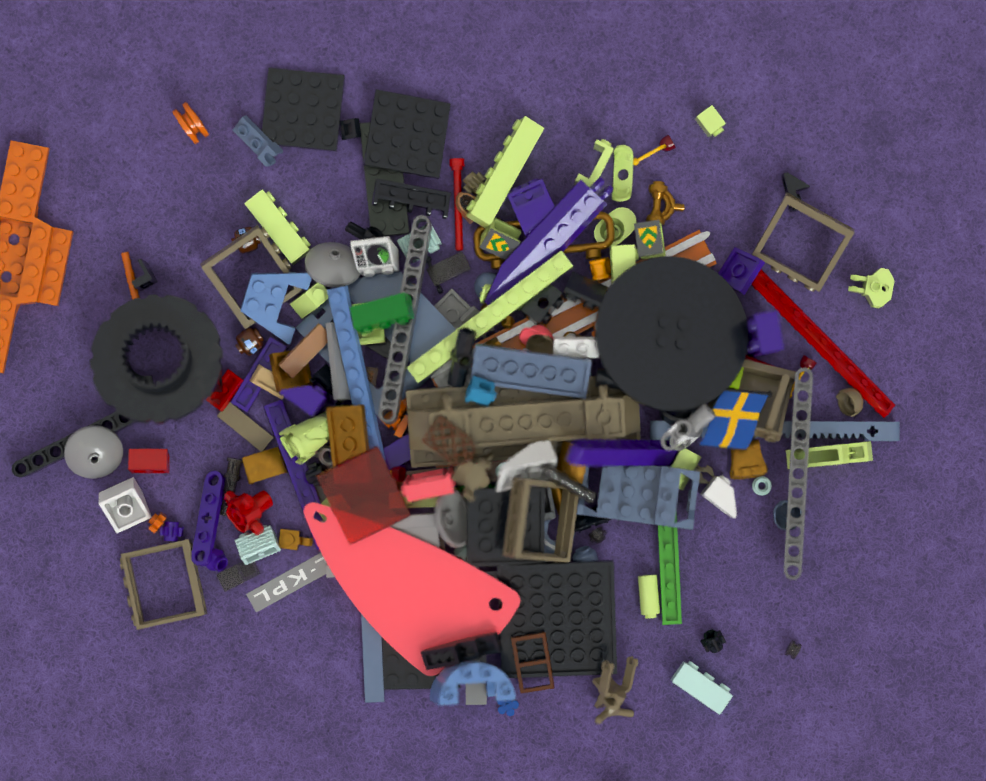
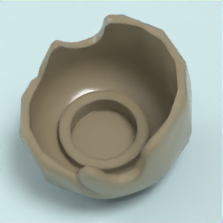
[836,388,864,417]

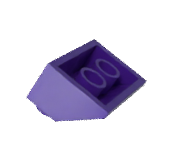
[280,385,330,417]

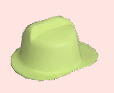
[594,207,636,246]

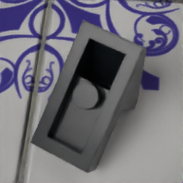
[781,172,810,213]

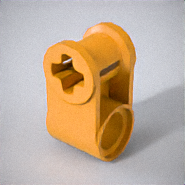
[589,257,611,280]

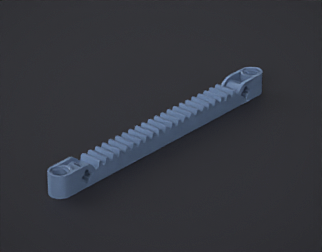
[650,421,900,441]

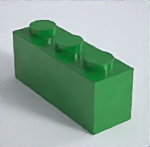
[350,292,415,334]

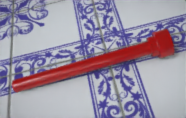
[449,158,465,251]

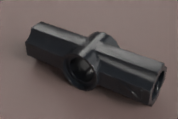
[447,328,476,388]

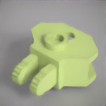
[848,268,894,308]

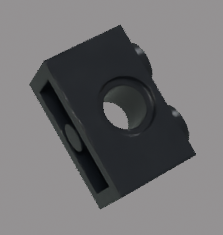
[521,284,564,325]

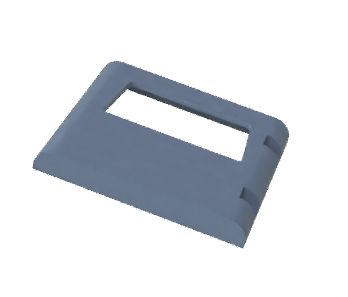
[295,270,456,416]

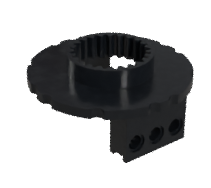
[90,294,223,424]

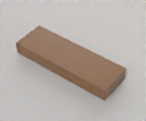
[278,323,328,378]

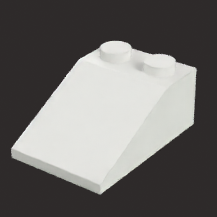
[495,440,557,492]

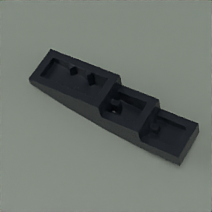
[421,632,503,670]

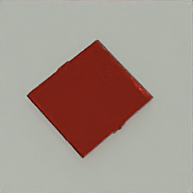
[316,446,411,545]

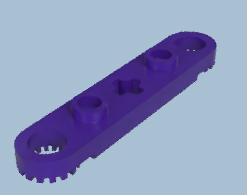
[191,471,225,566]

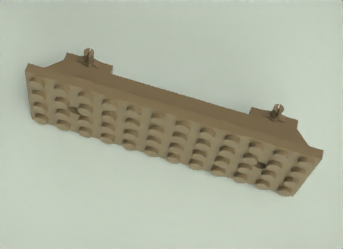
[406,375,641,468]

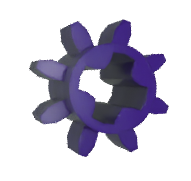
[159,521,184,541]

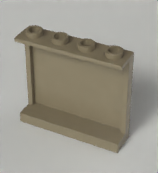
[707,360,796,442]

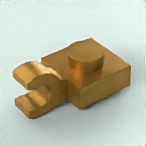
[279,529,313,550]

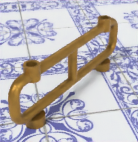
[473,212,615,269]

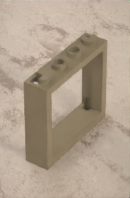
[752,192,855,292]
[200,225,302,329]
[503,477,580,562]
[120,539,207,630]

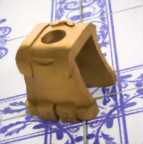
[730,439,768,480]

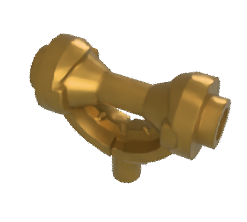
[646,181,684,225]

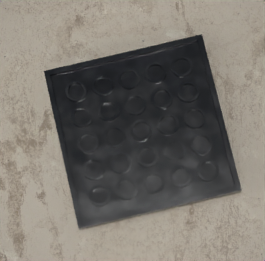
[497,560,617,678]

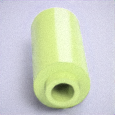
[638,575,660,618]

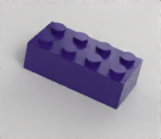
[746,311,784,357]

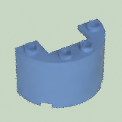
[430,659,516,705]

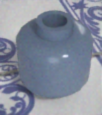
[572,546,599,561]

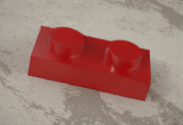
[206,369,244,412]

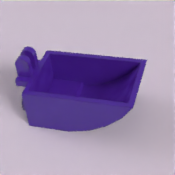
[507,179,555,237]

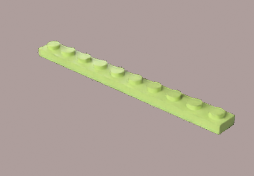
[406,251,573,384]

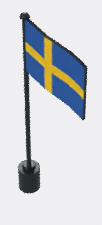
[595,368,772,450]

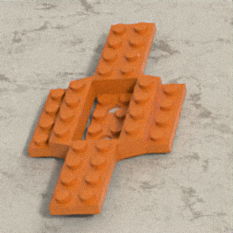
[0,140,73,374]

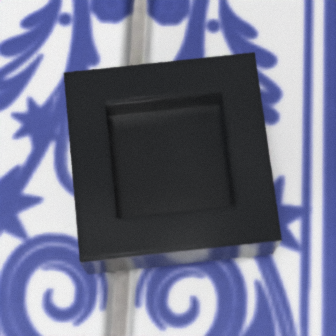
[340,118,361,140]

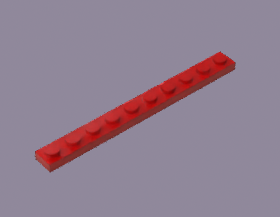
[751,269,895,418]

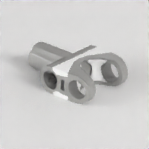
[661,404,716,451]

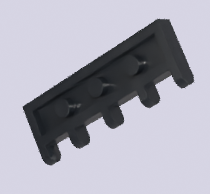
[372,179,451,219]

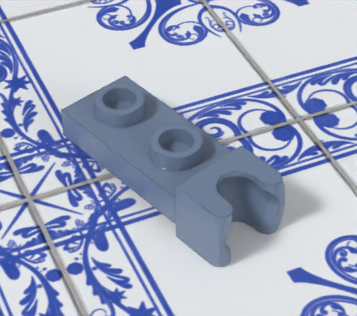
[233,116,283,166]

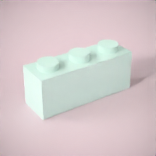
[671,661,733,715]

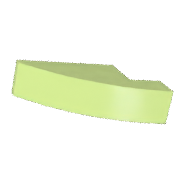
[786,441,873,469]

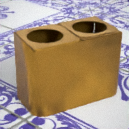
[242,447,288,485]

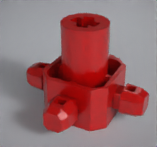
[224,490,273,536]

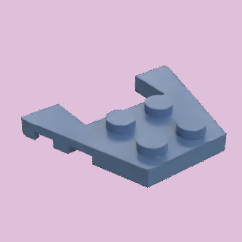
[240,272,312,344]

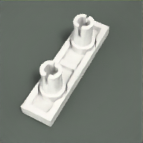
[553,333,599,358]

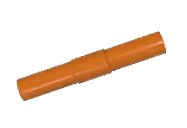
[121,252,139,300]

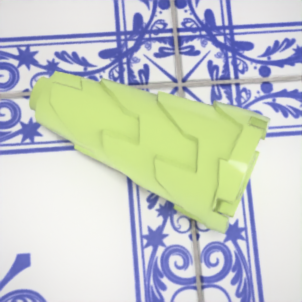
[279,405,345,465]

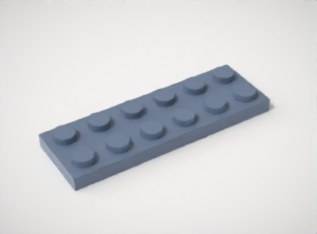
[470,344,592,399]

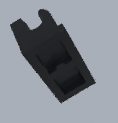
[310,364,345,406]

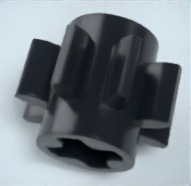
[305,462,329,487]
[700,629,726,653]

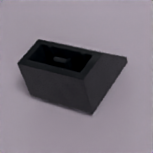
[563,272,608,311]

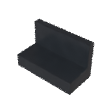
[131,259,158,291]

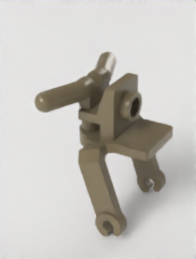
[451,454,495,501]
[592,656,638,724]

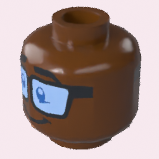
[231,226,261,254]
[235,327,264,356]

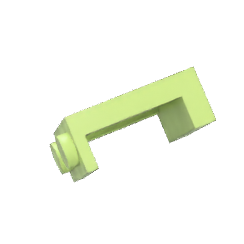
[574,139,614,187]

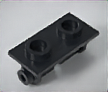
[574,507,611,533]

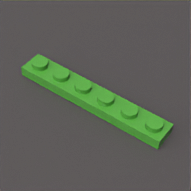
[657,510,682,625]

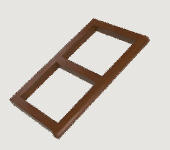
[511,632,555,694]

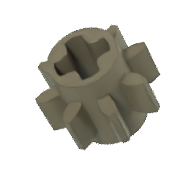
[463,171,486,195]

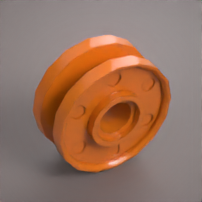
[172,102,210,145]

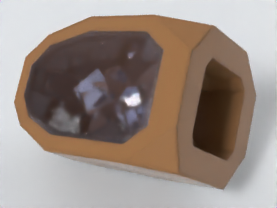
[455,192,476,224]

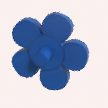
[497,700,519,716]

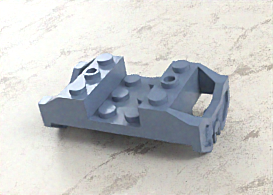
[577,466,700,530]

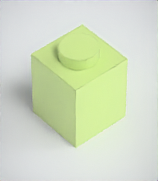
[695,105,726,137]

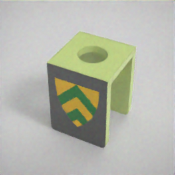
[479,218,522,260]
[634,220,666,260]

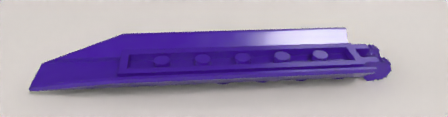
[484,177,612,305]

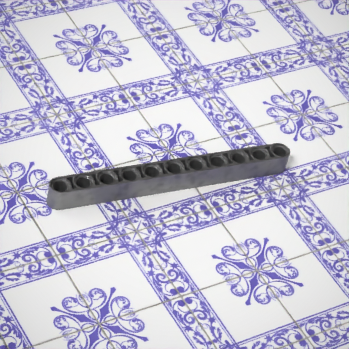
[379,215,432,424]
[784,368,813,580]

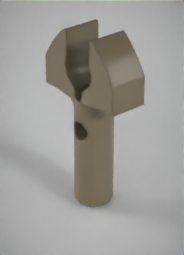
[694,465,714,484]

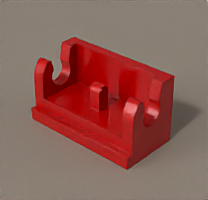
[128,449,170,473]

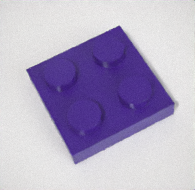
[718,247,765,295]

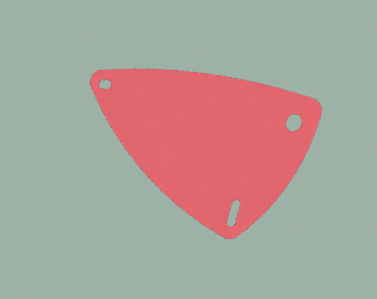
[304,502,520,676]

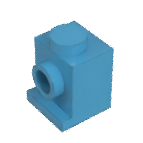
[465,376,497,406]

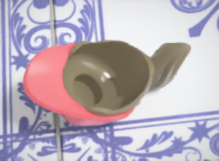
[519,325,554,354]

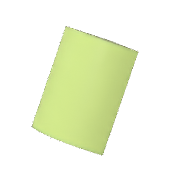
[670,448,702,490]

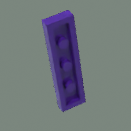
[231,337,287,412]

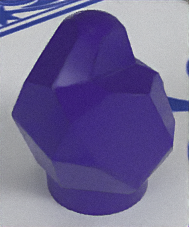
[202,548,228,572]

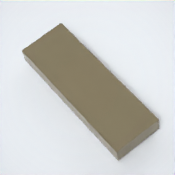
[764,374,790,430]
[217,402,274,452]

